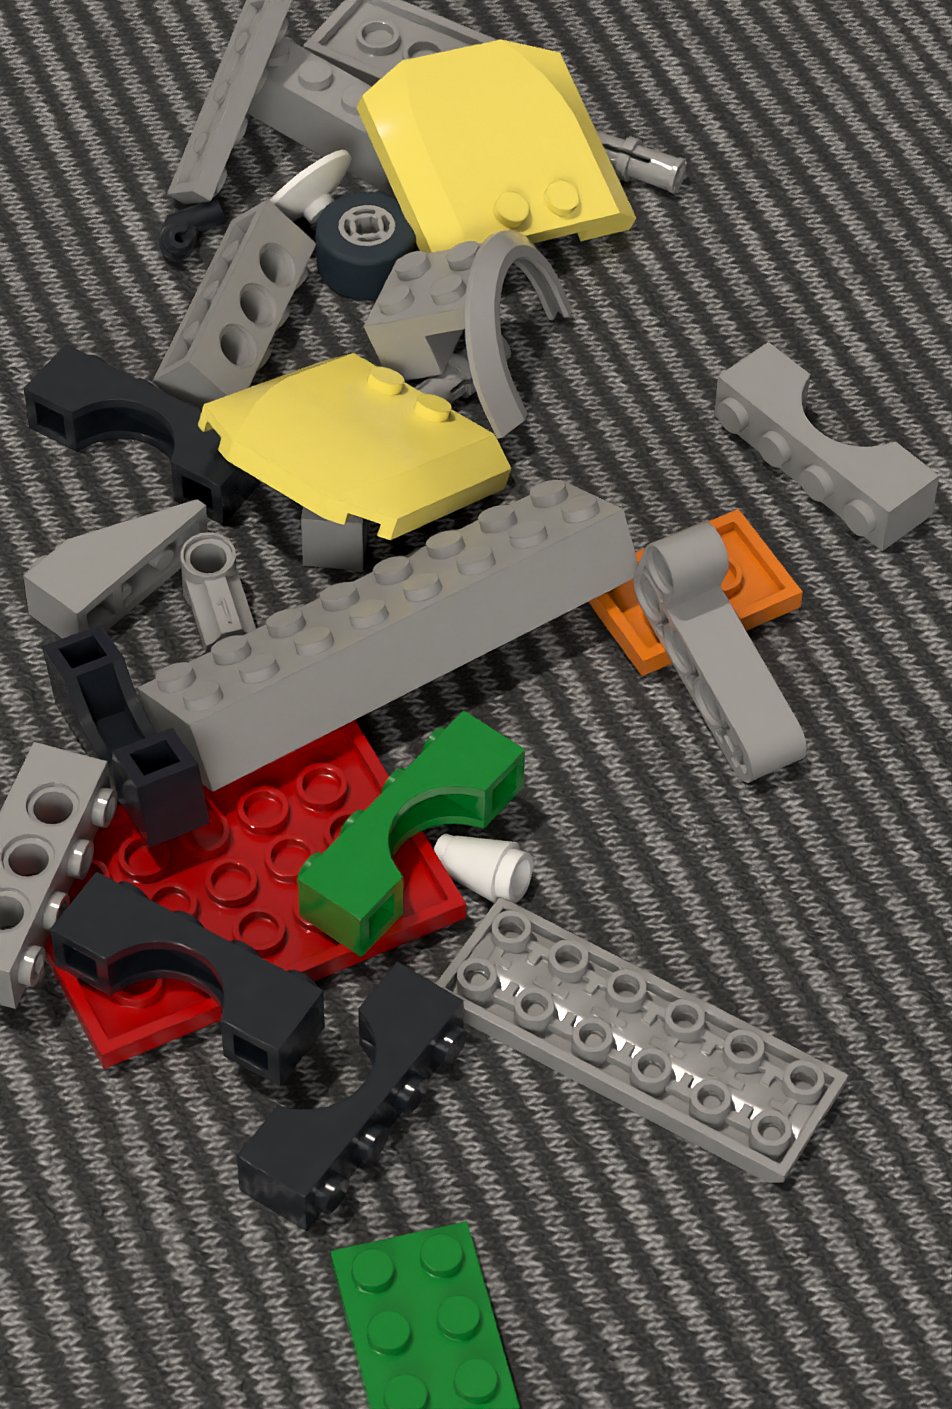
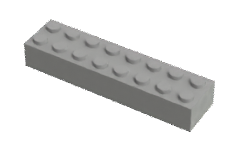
[137,480,638,792]

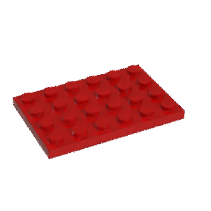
[25,720,466,1069]

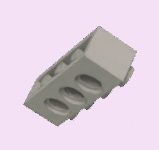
[152,199,316,409]
[0,742,117,1009]

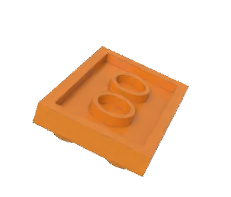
[588,509,803,676]

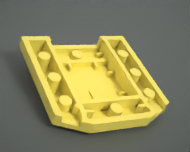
[356,39,637,253]
[198,353,512,540]

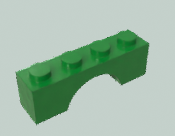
[297,710,525,957]

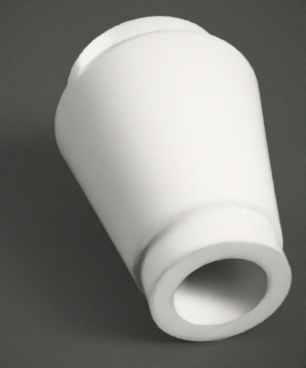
[434,834,533,903]

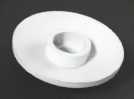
[270,150,352,224]

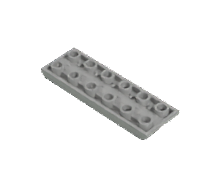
[436,897,849,1183]

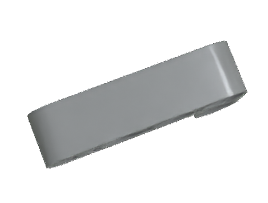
[633,521,807,783]

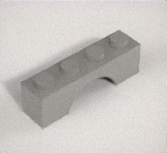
[714,341,939,551]

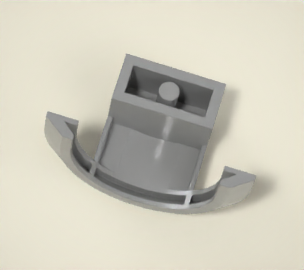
[363,230,572,438]

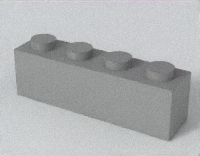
[247,37,396,198]

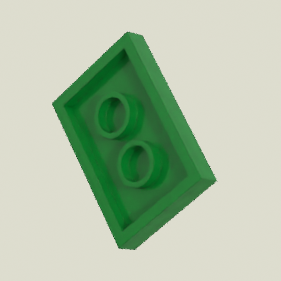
[330,1221,520,1409]

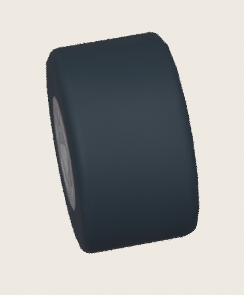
[316,191,418,300]

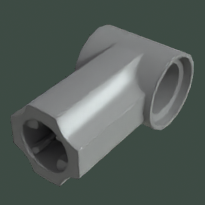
[181,532,256,654]

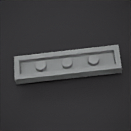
[167,0,292,205]

